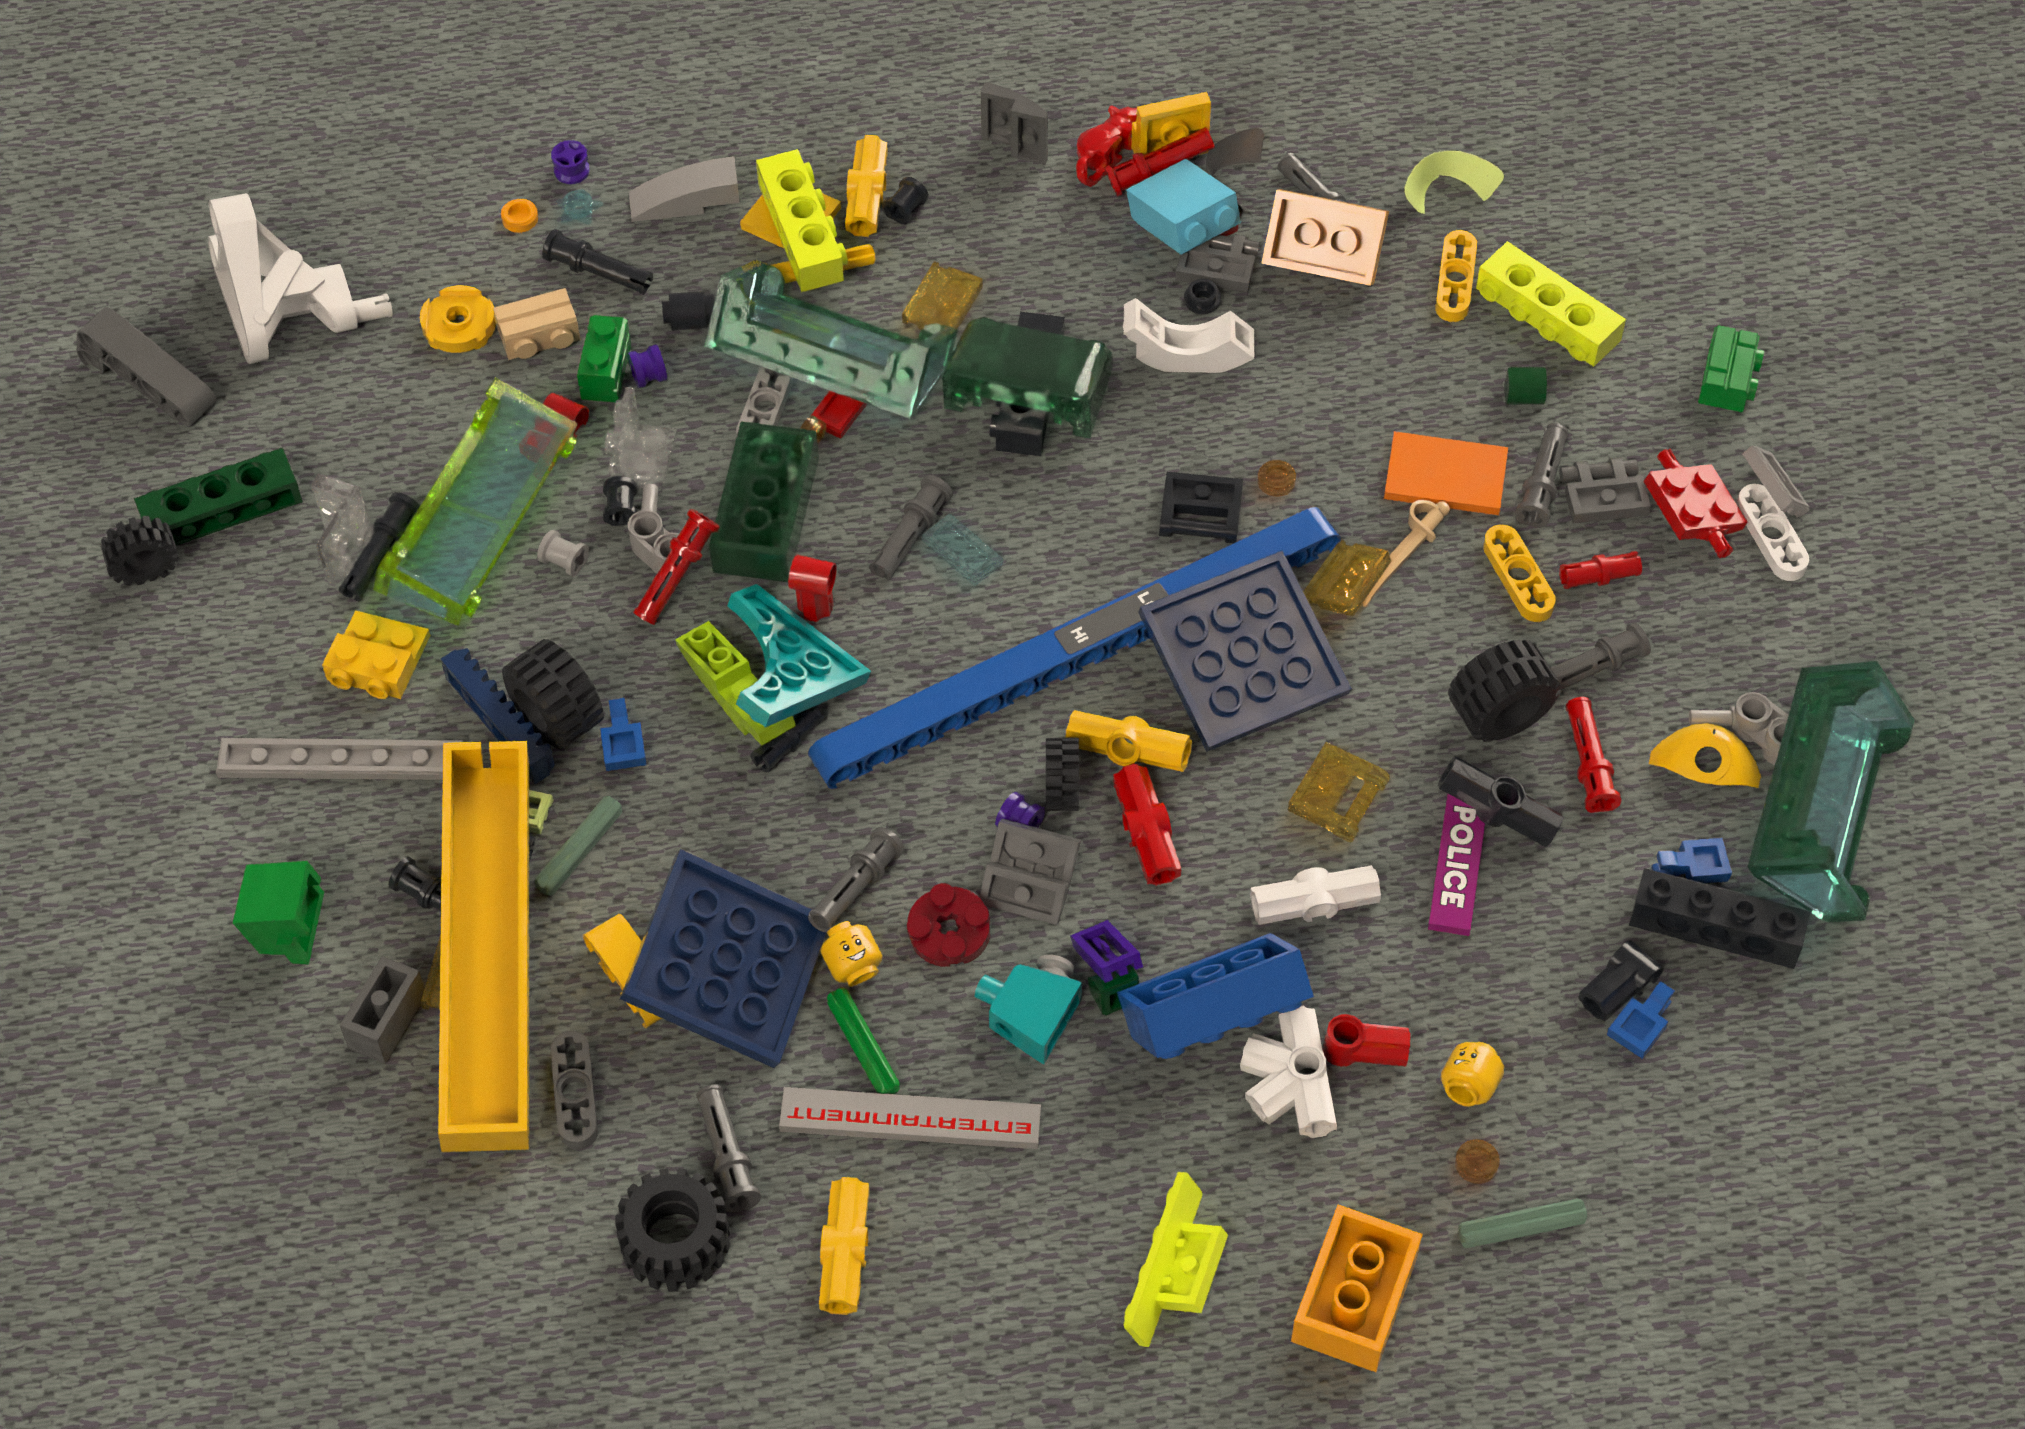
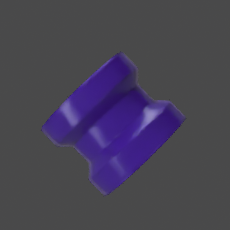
[551,140,590,184]
[627,344,667,389]
[995,792,1045,828]

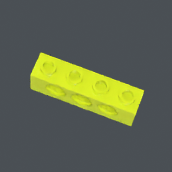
[756,149,848,292]
[1476,241,1626,367]

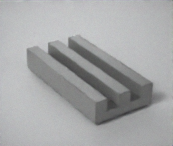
[1742,445,1810,518]

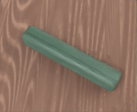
[534,796,622,896]
[1458,1198,1587,1248]

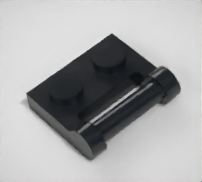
[1159,472,1243,544]

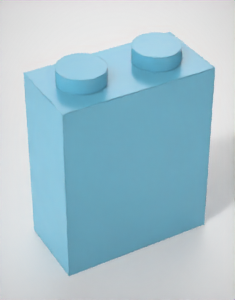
[1126,159,1241,255]

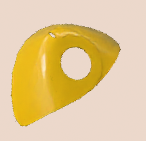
[1649,723,1761,788]

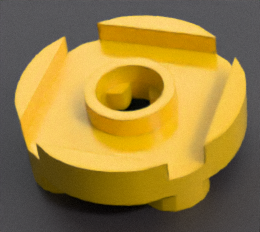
[420,285,496,353]

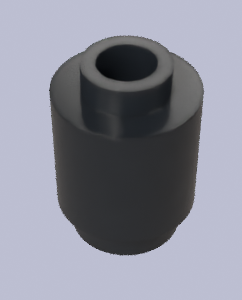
[662,291,716,331]

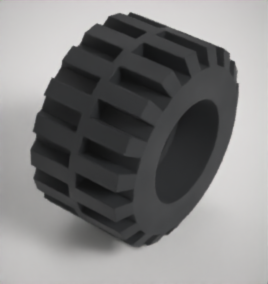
[502,639,604,749]
[1448,639,1561,742]
[615,1168,730,1292]

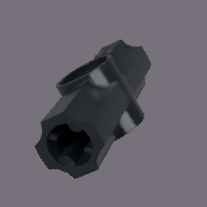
[1438,756,1563,847]

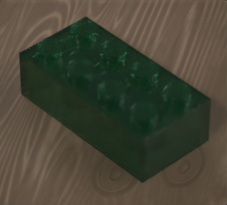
[709,421,819,582]

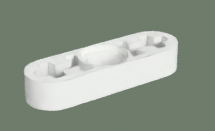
[1737,484,1809,581]

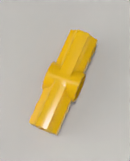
[845,135,888,237]
[1065,710,1192,772]
[819,1177,869,1315]

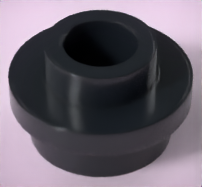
[1184,279,1221,314]

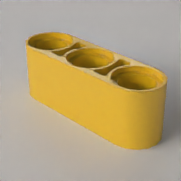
[583,914,662,1028]

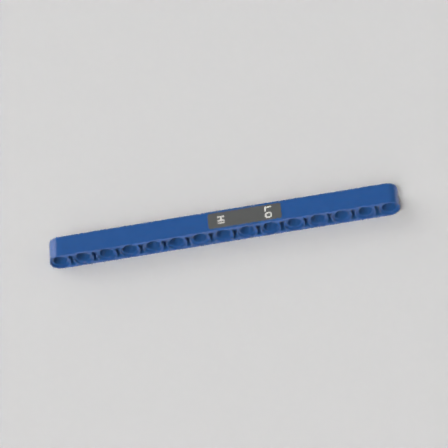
[808,507,1341,789]

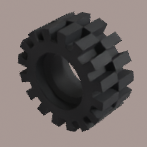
[101,516,179,586]
[1046,738,1079,811]

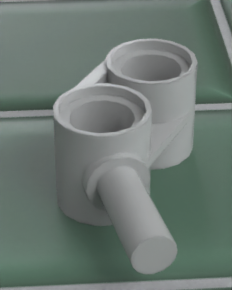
[628,484,691,581]
[1689,692,1805,767]

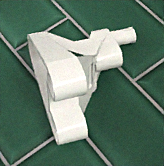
[208,193,393,364]

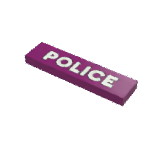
[1428,793,1485,936]

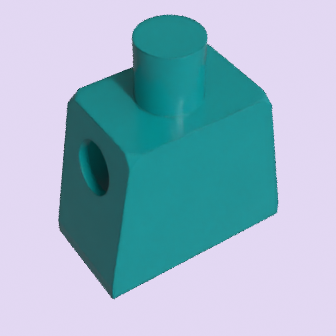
[974,964,1082,1064]

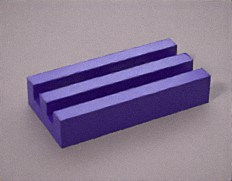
[1070,920,1143,983]

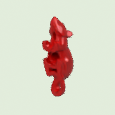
[1076,106,1137,187]

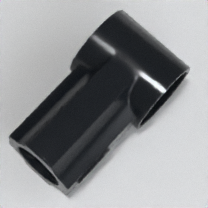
[1578,940,1664,1022]

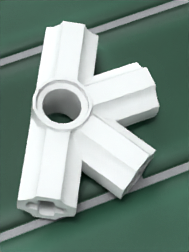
[1240,1006,1337,1138]

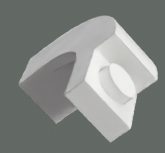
[1123,298,1254,373]

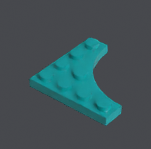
[727,584,871,727]

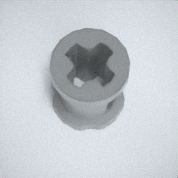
[537,530,589,577]

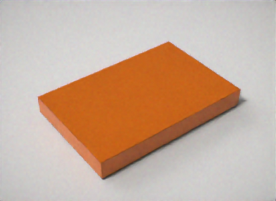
[1384,431,1508,515]

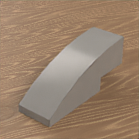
[629,156,740,222]

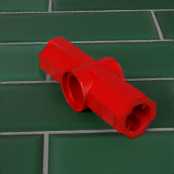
[1113,764,1181,886]

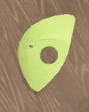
[1405,151,1504,214]

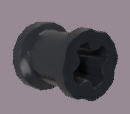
[882,177,929,225]
[603,476,638,526]

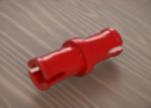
[1559,551,1642,589]

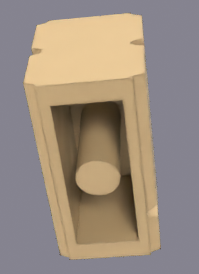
[493,288,581,360]

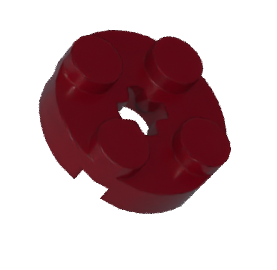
[907,883,990,967]

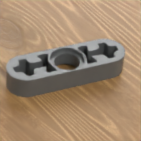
[550,1031,598,1150]

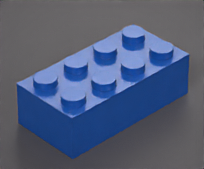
[1117,933,1314,1059]

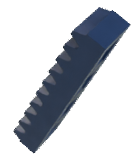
[441,648,555,784]

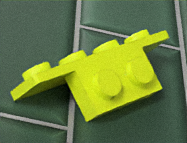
[1124,1172,1228,1347]

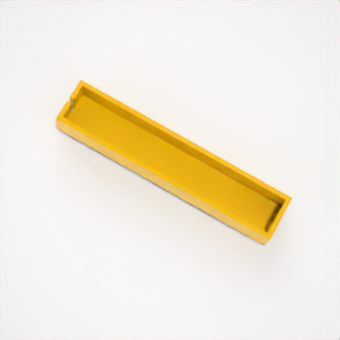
[438,741,529,1152]

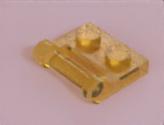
[1288,742,1390,843]

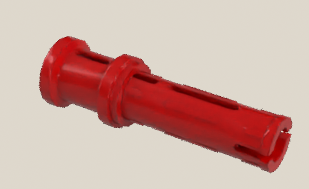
[1104,127,1215,197]
[633,509,720,625]
[1565,697,1622,813]

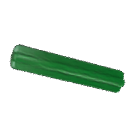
[827,987,900,1094]

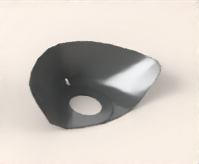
[1205,128,1264,211]

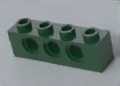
[134,447,303,546]

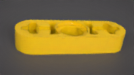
[1435,230,1477,322]
[1483,525,1556,622]

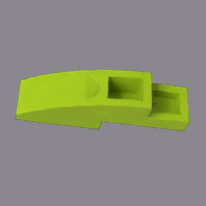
[675,621,796,746]

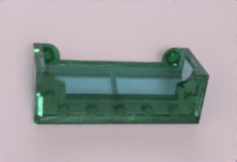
[705,260,958,419]
[1747,661,1915,922]

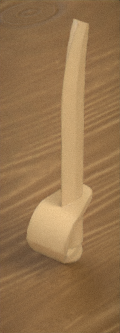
[1363,500,1450,607]

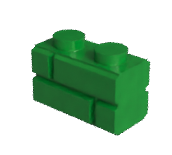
[577,315,631,403]
[1698,325,1764,412]

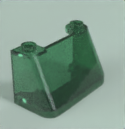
[942,317,1113,439]

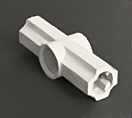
[1250,865,1381,925]

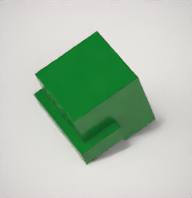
[233,861,324,965]

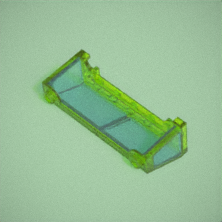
[373,377,578,626]

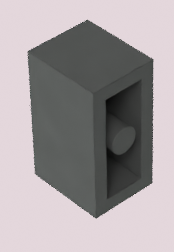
[340,956,427,1064]

